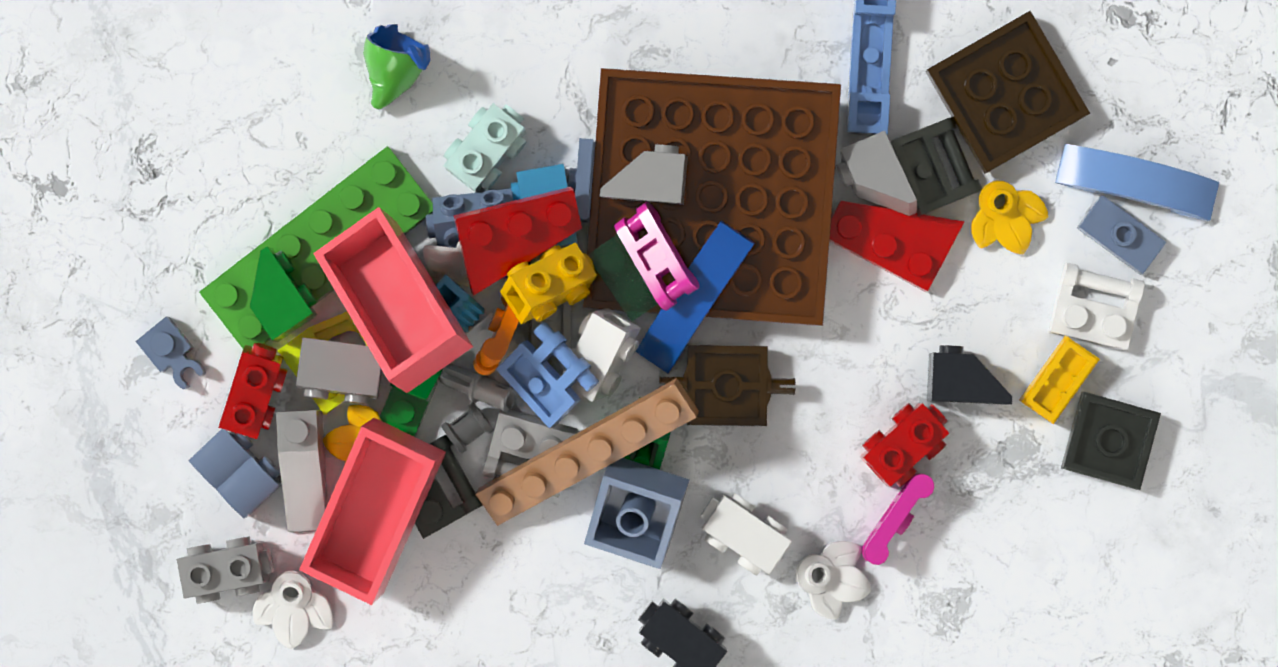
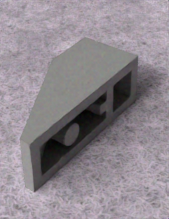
[276,410,327,532]

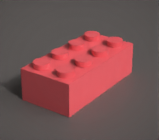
[313,207,473,393]
[299,418,446,605]

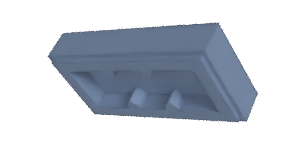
[568,138,595,223]
[1077,195,1167,275]

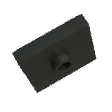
[1061,392,1161,490]

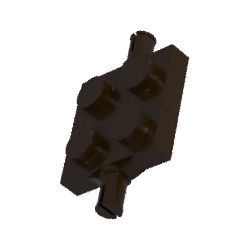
[659,345,796,426]

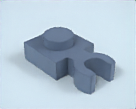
[135,316,206,389]

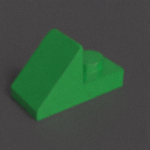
[380,369,443,437]

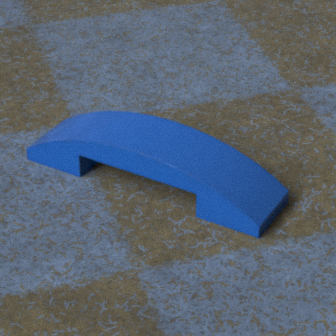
[635,221,755,374]

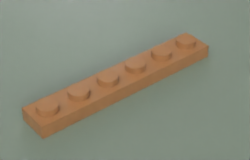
[475,378,699,526]

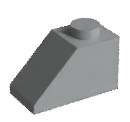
[836,130,917,216]
[600,145,688,205]

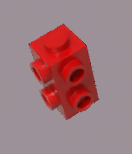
[218,343,288,439]
[860,403,949,487]

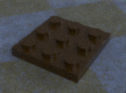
[925,10,1090,174]

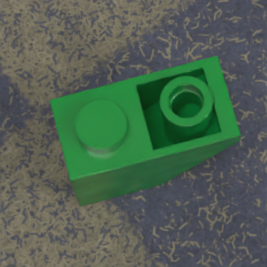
[250,246,318,342]

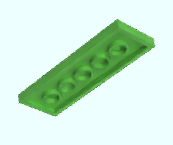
[199,146,433,349]

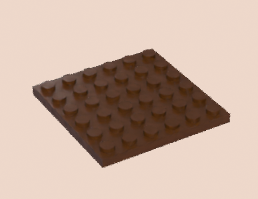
[583,68,841,326]

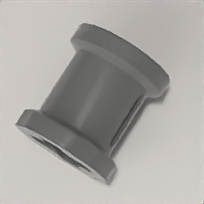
[441,402,494,454]

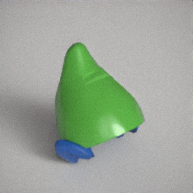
[363,24,431,109]

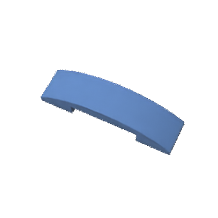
[847,0,896,135]
[1055,144,1219,221]

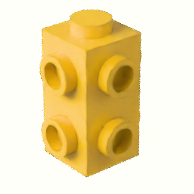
[500,242,597,325]

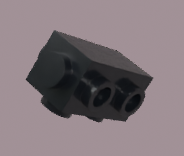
[638,598,728,667]

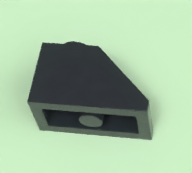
[927,345,1012,405]

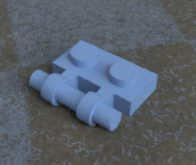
[496,322,599,429]

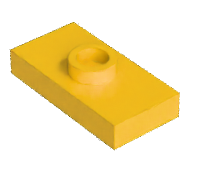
[1019,335,1100,424]

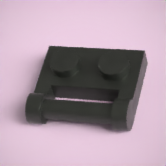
[890,117,983,217]
[415,435,483,539]

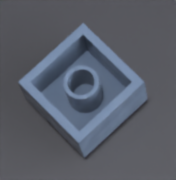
[584,458,690,569]

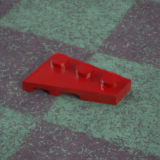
[454,187,582,296]
[830,201,965,292]

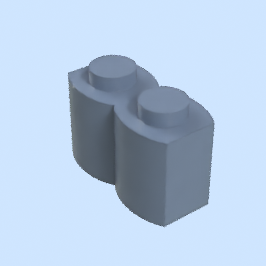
[188,429,282,519]

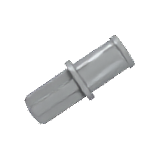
[439,364,517,412]

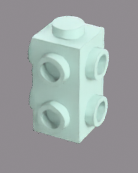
[443,103,527,193]

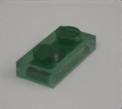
[588,234,658,322]

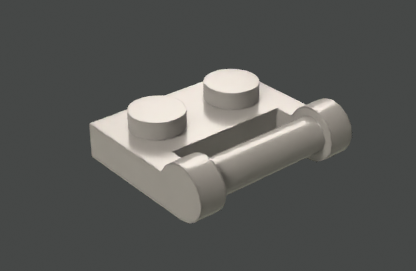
[482,409,578,498]

